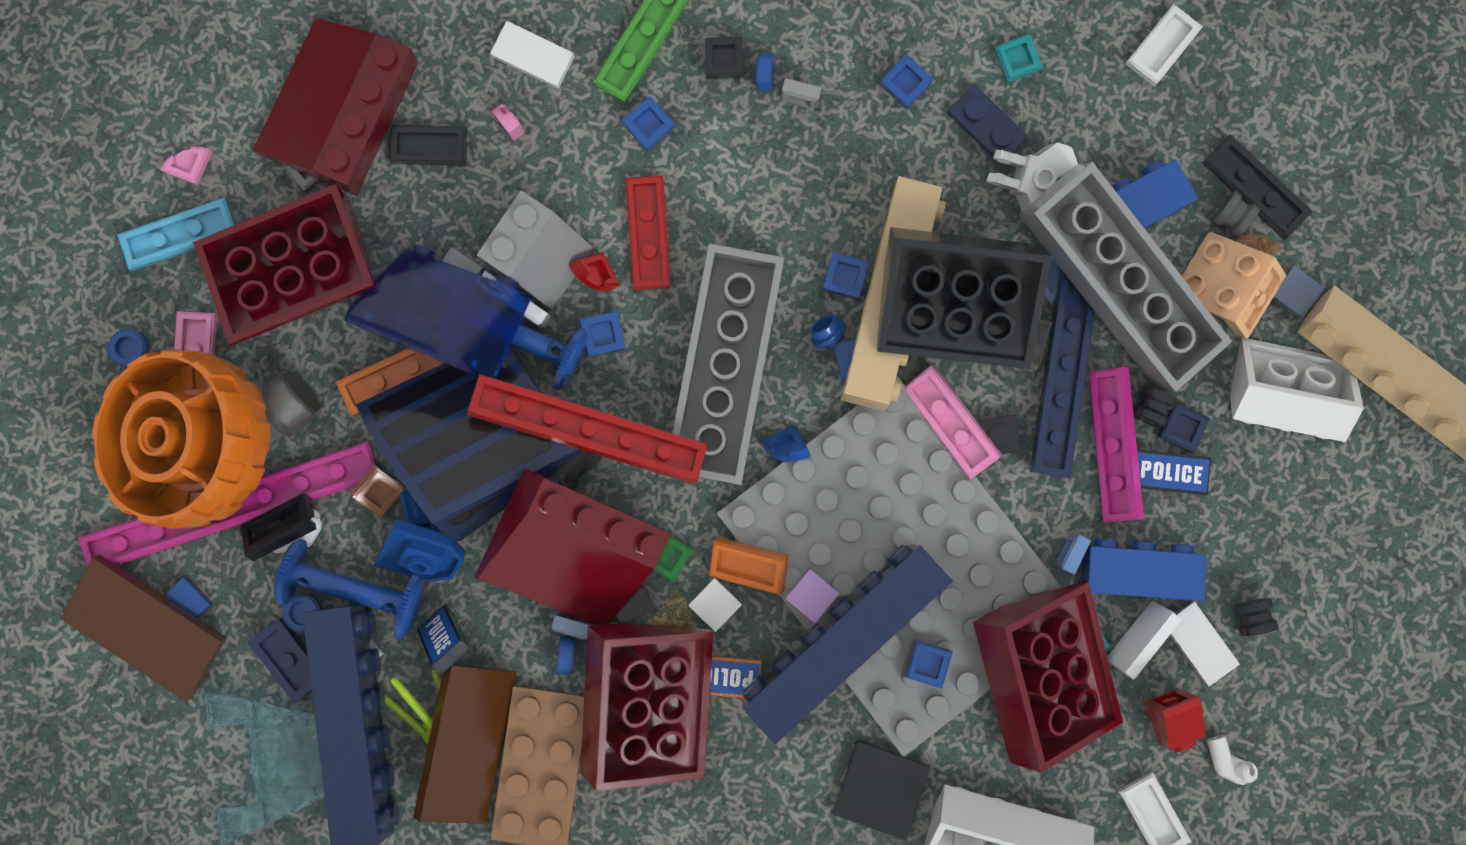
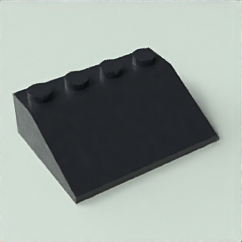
[877,227,1052,369]

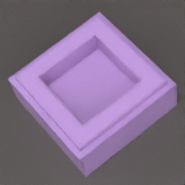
[785,569,840,623]

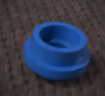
[809,314,847,349]

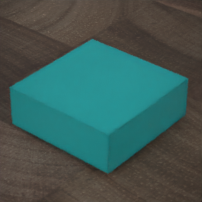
[993,34,1043,84]

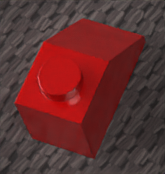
[1143,689,1206,752]

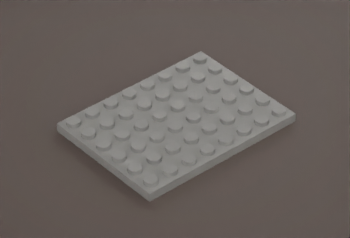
[717,376,1062,757]

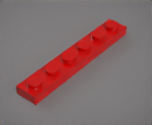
[467,374,707,484]

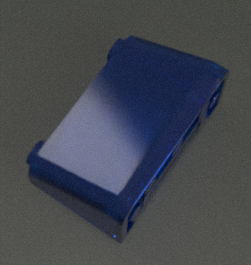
[343,244,531,379]

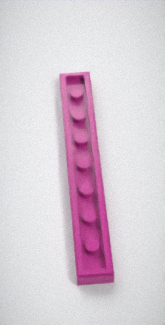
[78,441,378,567]

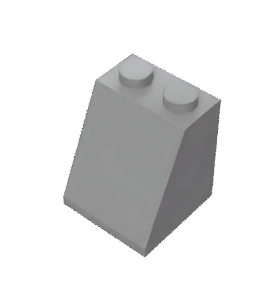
[477,190,594,310]

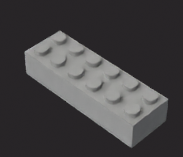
[1019,162,1232,392]
[672,243,785,486]

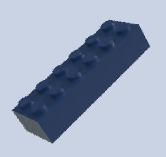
[742,544,953,744]
[303,604,399,845]

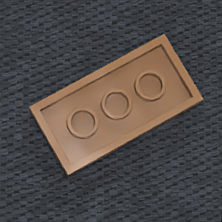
[490,685,584,845]

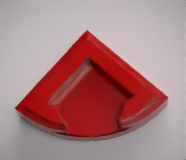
[569,252,620,292]

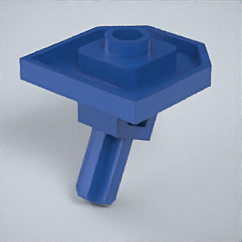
[374,490,466,582]

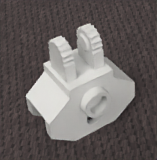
[986,142,1078,211]

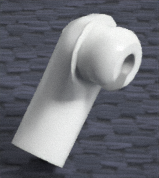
[1207,735,1258,785]

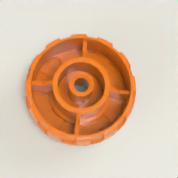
[92,349,271,528]

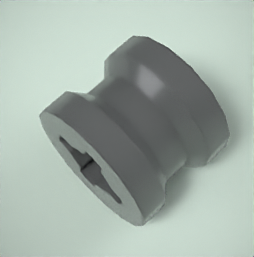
[1212,190,1260,238]

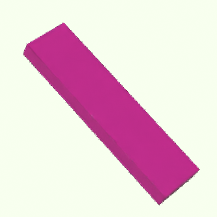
[1089,367,1144,522]

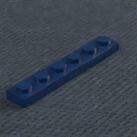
[1030,268,1095,478]

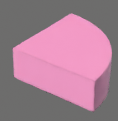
[491,104,524,141]
[160,146,212,185]

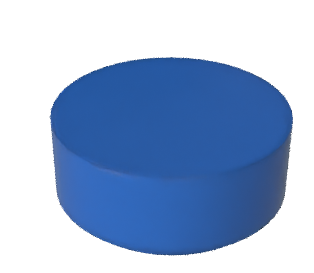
[756,52,775,91]
[108,329,149,367]
[282,594,322,632]
[556,635,575,675]

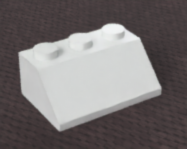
[1230,338,1364,442]

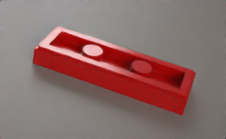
[625,175,671,291]

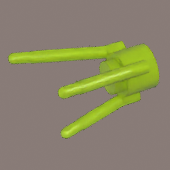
[385,669,441,745]

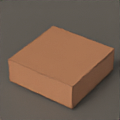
[350,464,406,518]

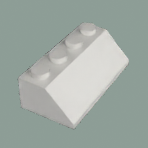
[924,784,1094,845]

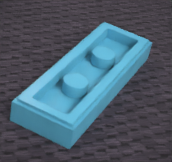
[117,198,236,271]

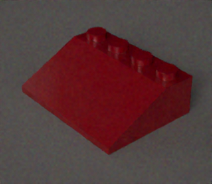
[252,18,418,196]
[193,184,376,346]
[475,468,670,625]
[973,581,1123,773]
[580,623,713,791]

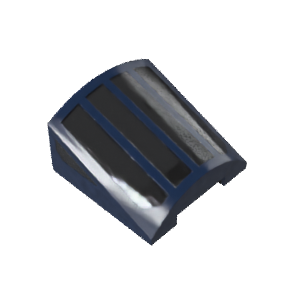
[356,338,583,542]

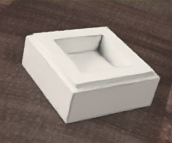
[688,578,742,632]

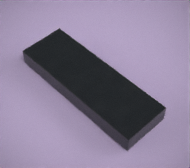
[1202,134,1313,240]

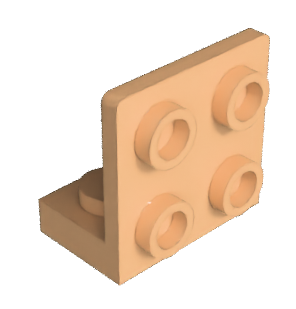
[1182,232,1287,339]

